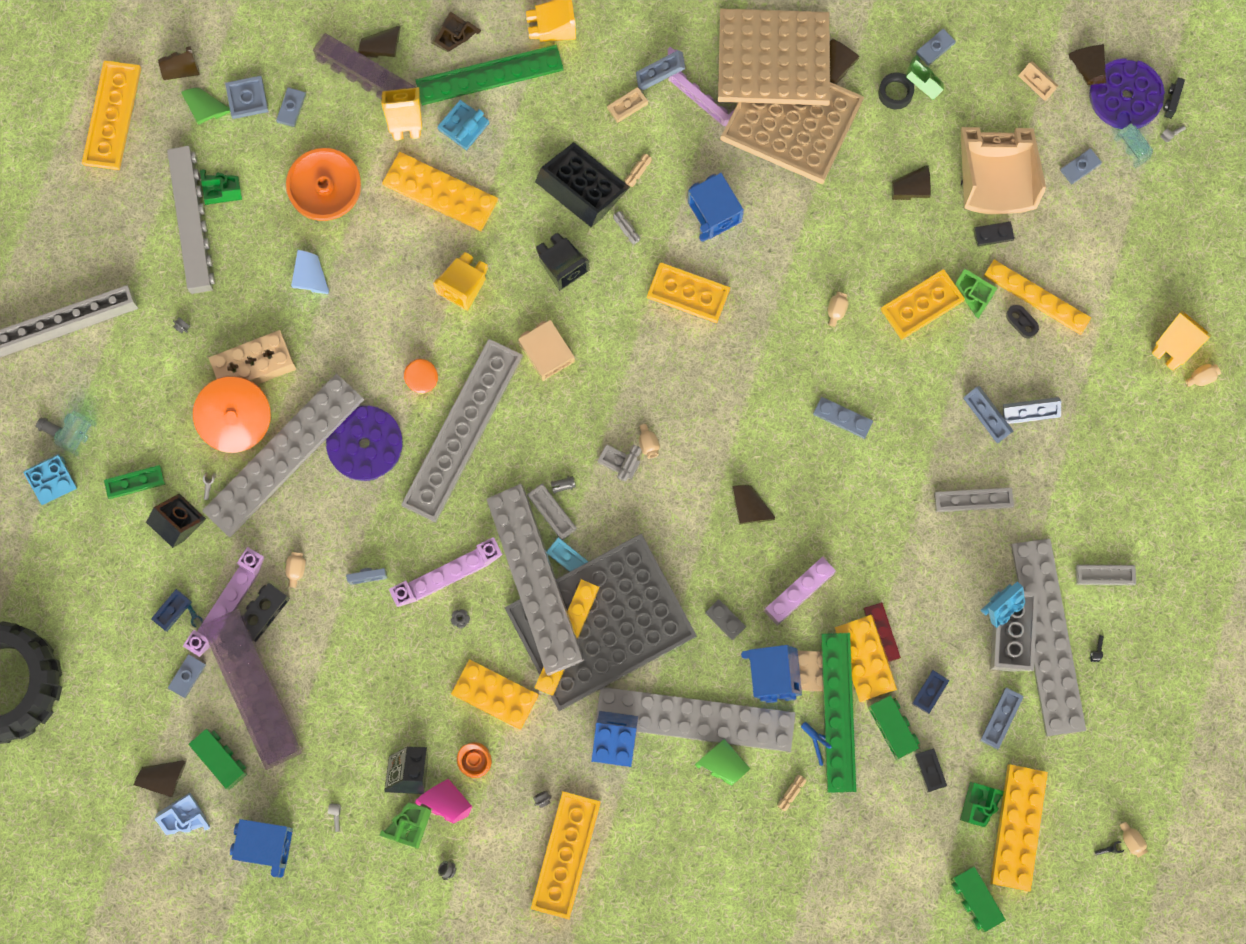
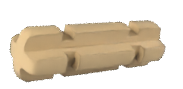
[625,154,652,187]
[777,775,806,811]

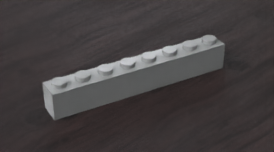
[167,146,215,294]
[0,285,139,357]

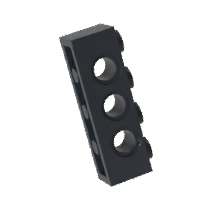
[220,583,290,661]

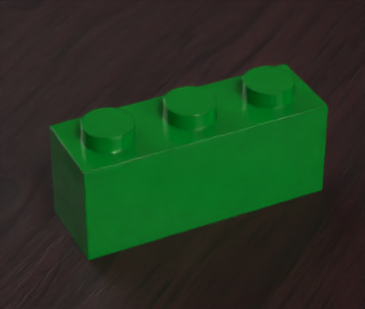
[868,695,920,760]
[188,728,247,790]
[951,866,1006,932]

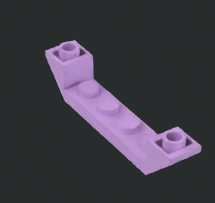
[668,47,735,126]
[389,537,502,607]
[183,547,264,657]

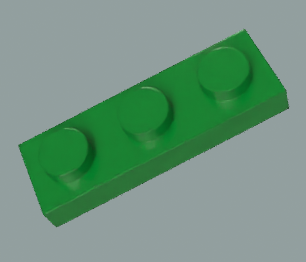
[104,465,166,499]

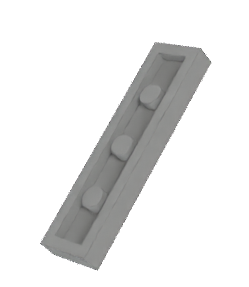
[934,488,1014,512]

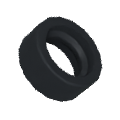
[878,72,915,110]

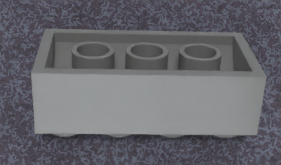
[990,589,1038,671]

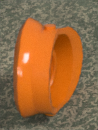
[404,359,438,393]
[457,742,492,778]

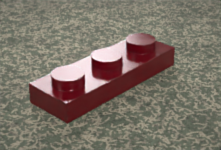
[863,602,901,662]

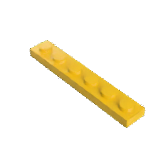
[984,260,1091,335]
[535,579,600,696]

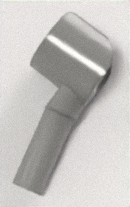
[1160,125,1186,142]
[203,472,216,500]
[328,803,341,832]

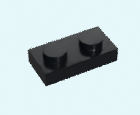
[1163,77,1185,119]
[973,221,1015,247]
[915,748,947,793]

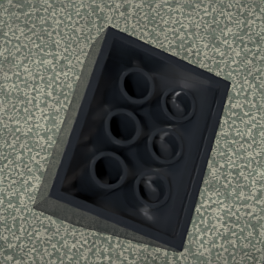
[535,142,630,227]

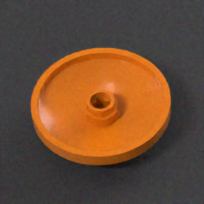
[286,148,361,221]
[193,376,271,453]

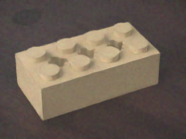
[208,330,296,385]

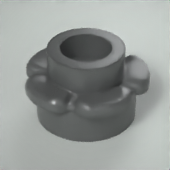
[173,317,191,334]
[451,609,470,628]
[533,791,552,808]
[438,861,456,880]

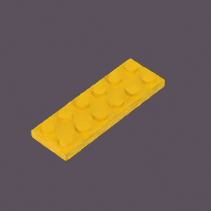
[82,61,141,170]
[382,152,498,231]
[990,764,1048,891]
[531,791,601,920]

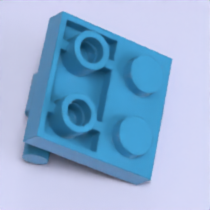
[437,100,490,151]
[23,454,77,505]
[981,581,1025,628]

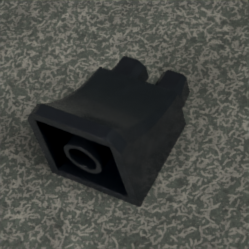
[536,233,590,291]

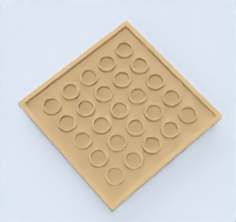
[718,9,830,105]
[720,82,864,184]

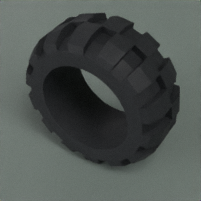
[0,621,63,744]

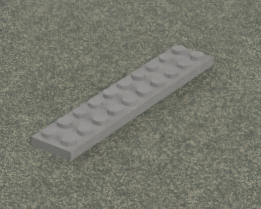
[401,339,523,523]
[202,373,364,537]
[487,484,584,676]
[1011,539,1086,737]
[595,687,795,752]

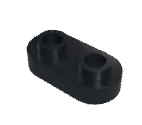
[1006,305,1039,339]

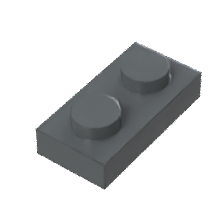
[705,599,746,641]

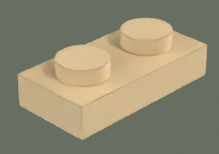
[1019,61,1059,100]
[607,87,648,123]

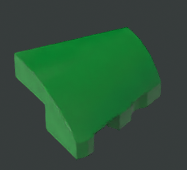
[200,169,242,205]
[960,782,1004,827]

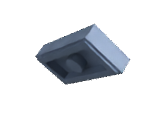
[916,29,956,66]
[276,88,306,127]
[1060,148,1102,185]
[346,568,388,585]
[168,654,206,698]

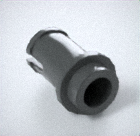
[36,417,62,438]
[551,475,576,494]

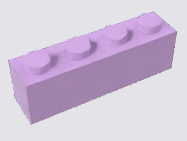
[764,557,836,626]

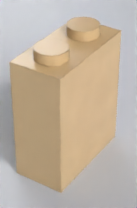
[518,320,575,381]

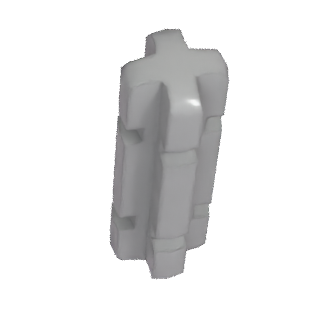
[613,211,640,245]
[617,445,641,481]

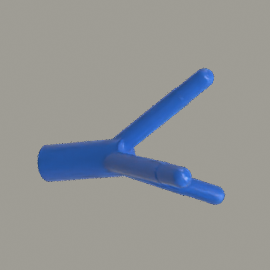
[801,722,832,766]

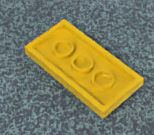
[647,262,730,323]
[880,269,965,340]
[835,615,898,702]
[451,659,539,730]

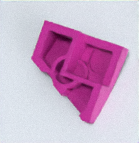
[415,779,472,824]

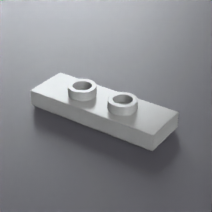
[527,483,577,540]
[1076,565,1136,585]

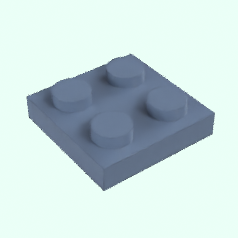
[225,76,269,119]

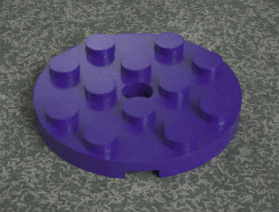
[1089,58,1165,130]
[326,406,403,481]

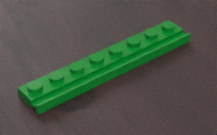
[415,44,564,106]
[821,633,857,793]

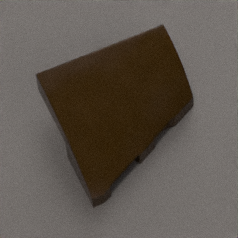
[431,12,481,52]
[358,26,401,58]
[830,38,860,85]
[1069,44,1106,85]
[158,46,200,80]
[892,165,931,200]
[732,485,775,525]
[133,760,187,797]

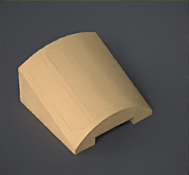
[961,127,1046,215]

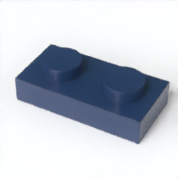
[151,589,192,632]
[912,670,950,714]

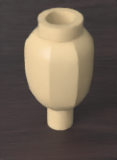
[828,292,849,327]
[1185,364,1221,387]
[639,424,660,459]
[285,552,306,588]
[1119,822,1148,858]

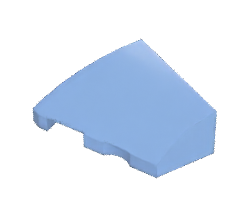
[291,250,329,294]
[155,793,210,835]

